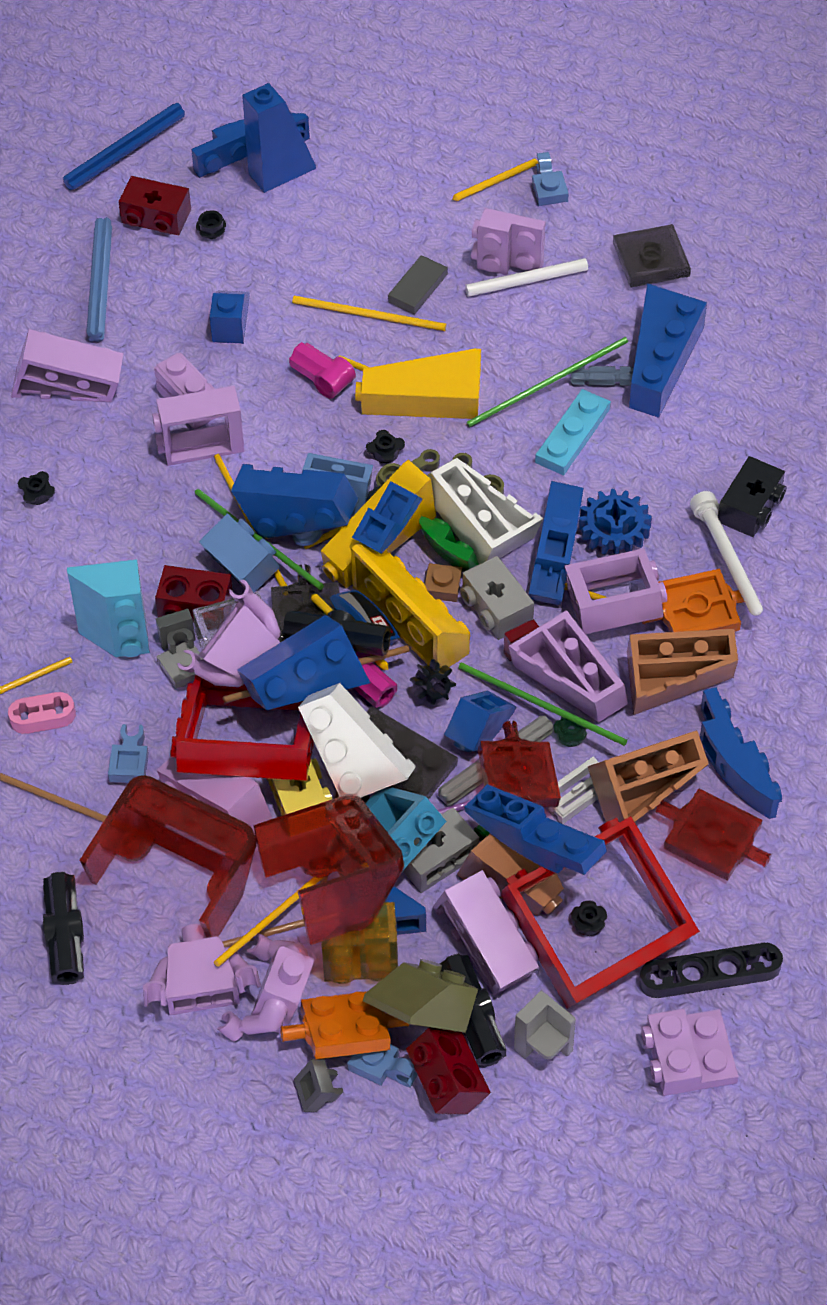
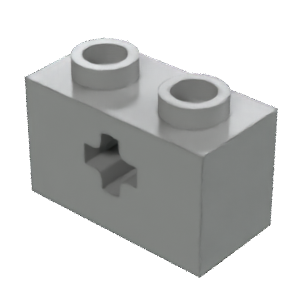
[460,556,534,640]
[403,808,479,893]

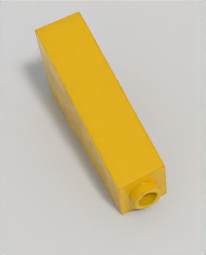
[355,348,481,419]
[321,460,436,589]

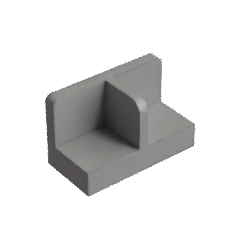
[514,990,576,1059]

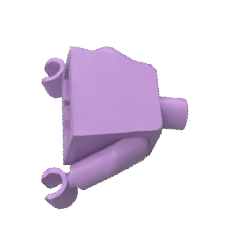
[177,580,281,687]
[143,924,261,1015]
[217,933,314,1041]

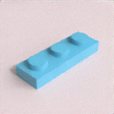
[535,389,611,476]

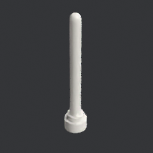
[690,491,763,616]

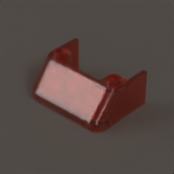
[79,775,257,938]
[253,795,404,945]

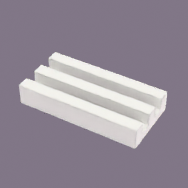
[539,757,599,824]

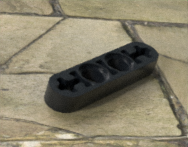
[639,943,783,998]

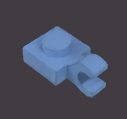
[532,152,569,206]
[347,1044,417,1087]

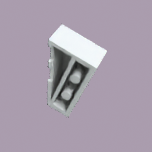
[429,458,544,564]

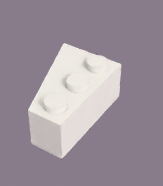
[298,683,416,804]

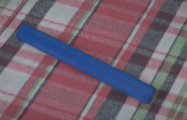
[63,103,185,190]

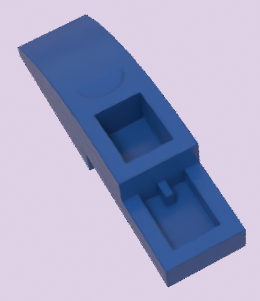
[191,113,310,178]
[528,481,584,606]
[700,687,782,819]
[464,784,607,875]

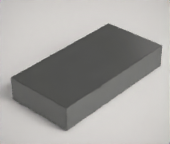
[388,255,448,315]

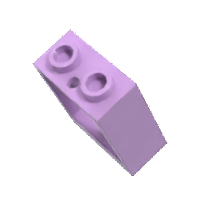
[152,385,245,466]
[565,548,667,634]

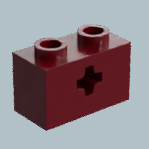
[118,176,191,236]

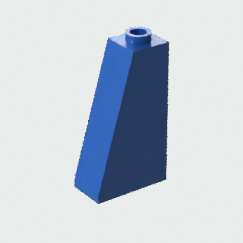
[242,83,316,193]

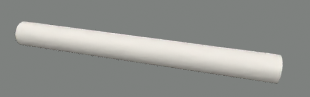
[465,258,588,297]

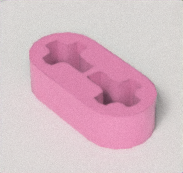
[8,692,76,734]

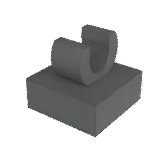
[155,609,196,654]
[294,1059,343,1112]

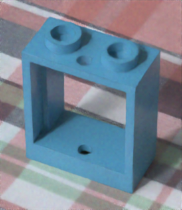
[335,787,447,875]

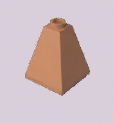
[457,834,564,916]

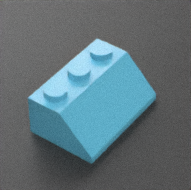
[67,559,150,657]

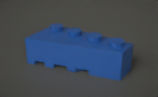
[629,283,707,418]

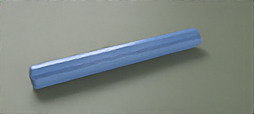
[86,217,112,342]

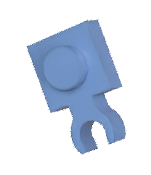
[108,724,149,784]

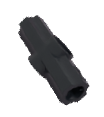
[282,610,391,656]
[43,872,84,985]
[439,953,507,1067]

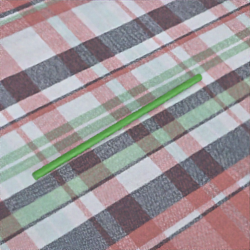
[466,337,628,428]
[195,489,324,590]
[458,662,627,746]

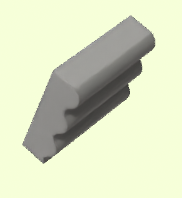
[156,642,204,688]

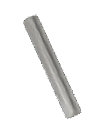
[438,715,553,806]

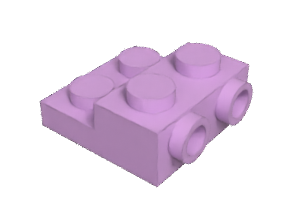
[471,208,546,275]
[641,1008,739,1096]

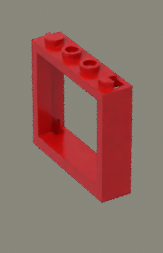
[170,675,314,781]
[500,816,700,1009]

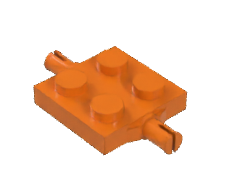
[642,569,744,632]
[280,991,410,1060]

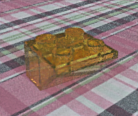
[321,902,398,984]

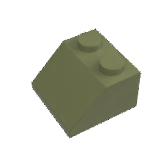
[363,959,478,1032]

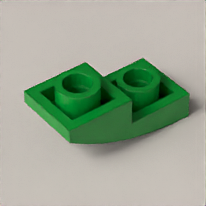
[419,516,479,572]

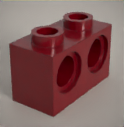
[155,565,233,626]
[406,1027,491,1114]

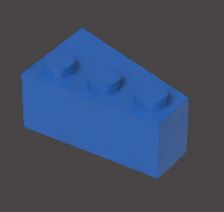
[231,464,358,539]
[237,615,371,710]

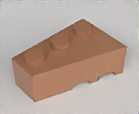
[627,629,738,715]
[587,730,709,822]

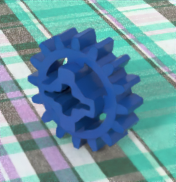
[578,489,652,555]

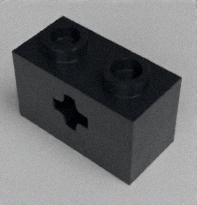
[718,456,787,537]

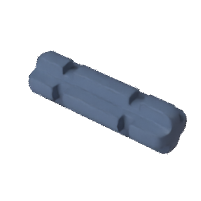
[571,366,633,386]

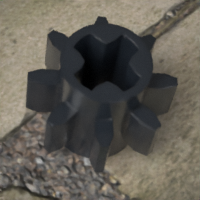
[410,659,456,705]

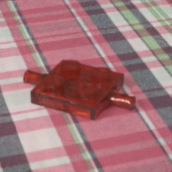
[478,721,561,807]
[656,788,772,881]

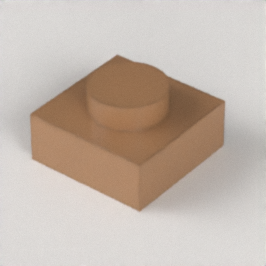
[425,563,462,602]

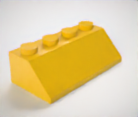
[351,544,471,668]

